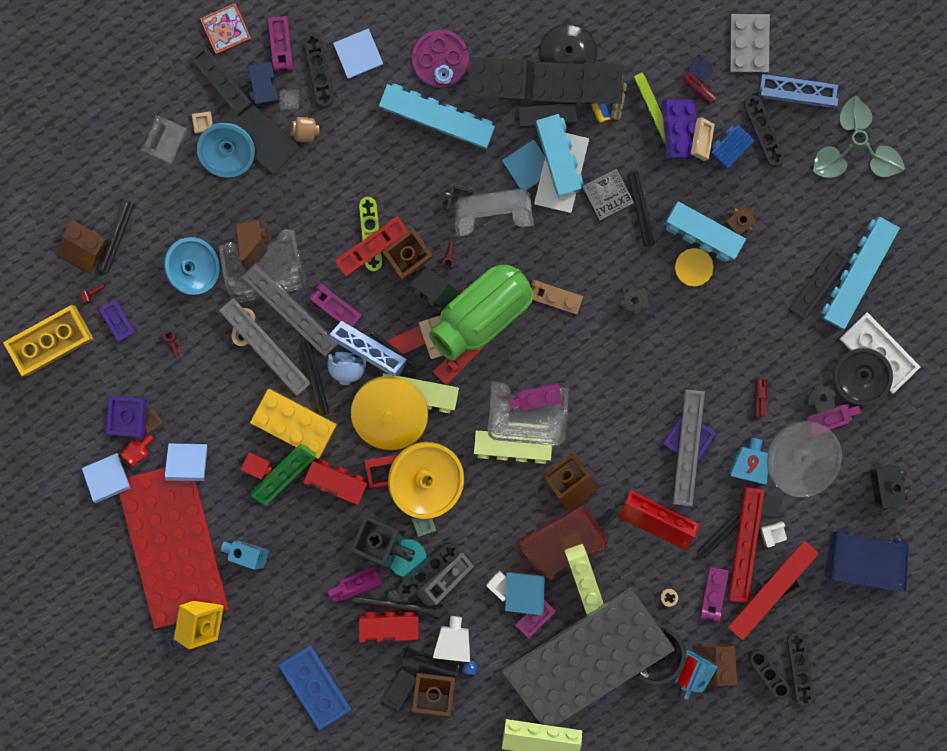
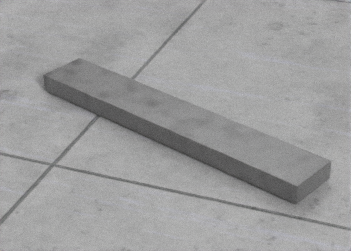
[242,263,338,356]
[219,298,311,396]
[673,389,705,506]

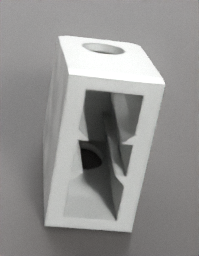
[433,616,470,662]

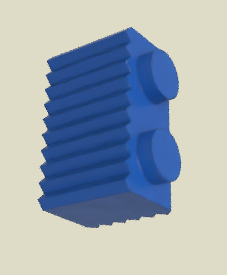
[710,125,755,170]

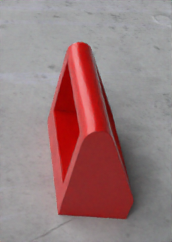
[365,454,399,490]

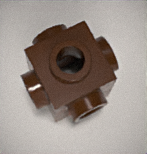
[724,207,756,235]

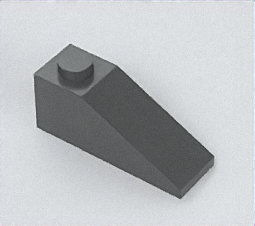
[416,552,474,606]

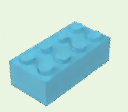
[536,114,584,199]
[663,201,746,262]

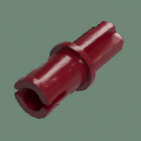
[683,72,717,105]
[753,379,769,417]

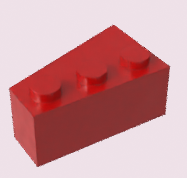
[303,459,368,505]
[359,611,419,642]

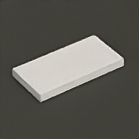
[534,132,589,213]
[839,312,920,394]

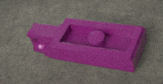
[508,383,563,410]
[806,404,861,435]
[328,566,382,603]

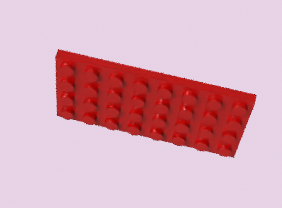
[119,468,229,629]

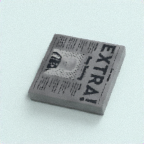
[582,169,634,221]

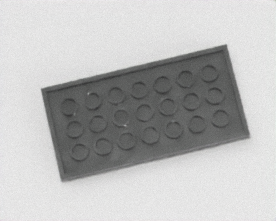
[503,587,674,726]

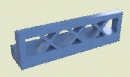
[759,74,838,108]
[329,321,407,377]

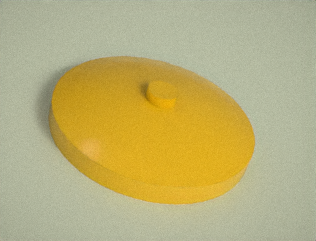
[351,376,428,450]
[388,442,464,519]

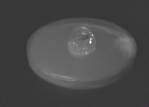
[767,421,842,497]

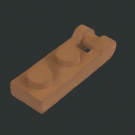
[531,280,583,315]

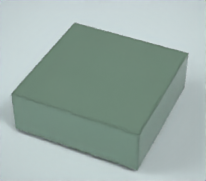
[412,518,436,537]

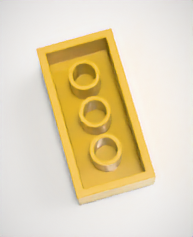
[3,305,94,376]
[250,389,338,459]

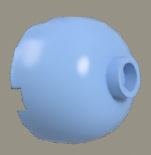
[328,352,366,385]

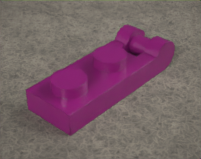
[268,16,293,72]
[308,283,362,327]
[700,567,729,623]

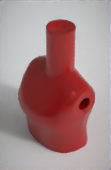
[119,434,154,468]

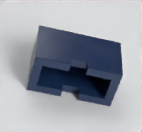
[246,62,280,106]

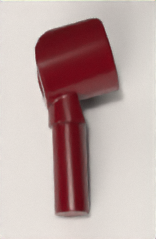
[442,241,454,268]
[80,284,105,303]
[164,330,179,358]

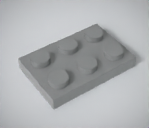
[730,14,770,73]

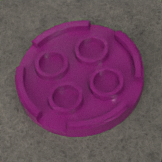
[412,30,469,88]

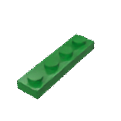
[251,443,316,505]

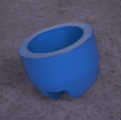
[461,660,477,675]

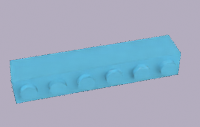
[379,83,495,150]
[821,217,900,330]

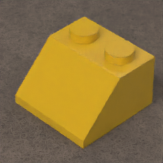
[174,601,224,649]

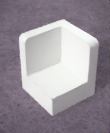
[760,521,787,548]
[486,570,507,601]

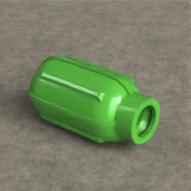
[429,264,533,360]

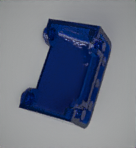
[824,528,909,592]

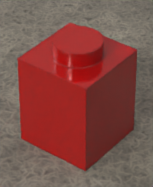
[241,452,273,480]

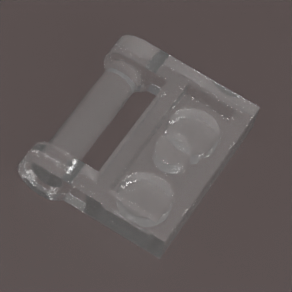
[140,115,187,164]

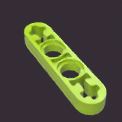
[634,72,665,144]
[359,197,382,271]

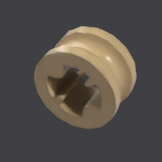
[660,589,678,607]

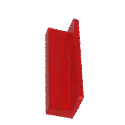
[618,490,699,550]

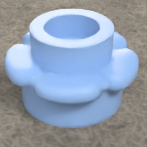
[434,65,453,84]

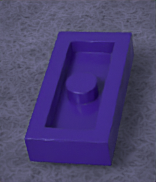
[99,299,136,342]

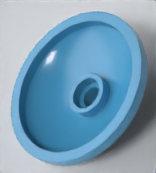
[197,123,255,178]
[164,237,220,295]

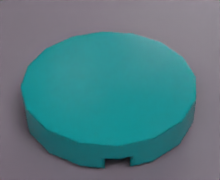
[391,539,426,577]

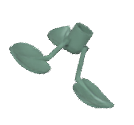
[813,95,905,178]

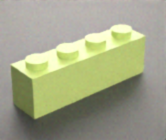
[383,373,459,413]
[474,430,553,464]
[564,544,604,615]
[502,719,582,751]

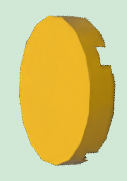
[675,248,713,287]

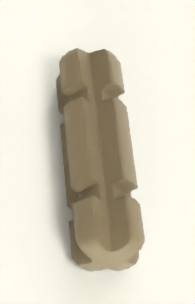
[611,83,627,120]

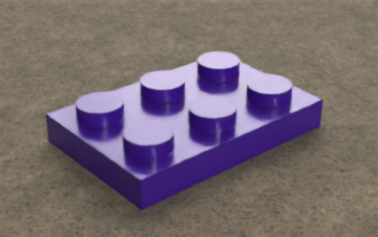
[661,99,697,158]

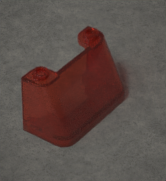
[517,502,608,582]

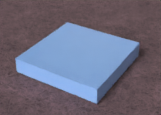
[333,28,383,79]
[165,444,207,481]
[82,453,130,503]

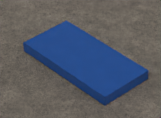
[278,645,352,730]

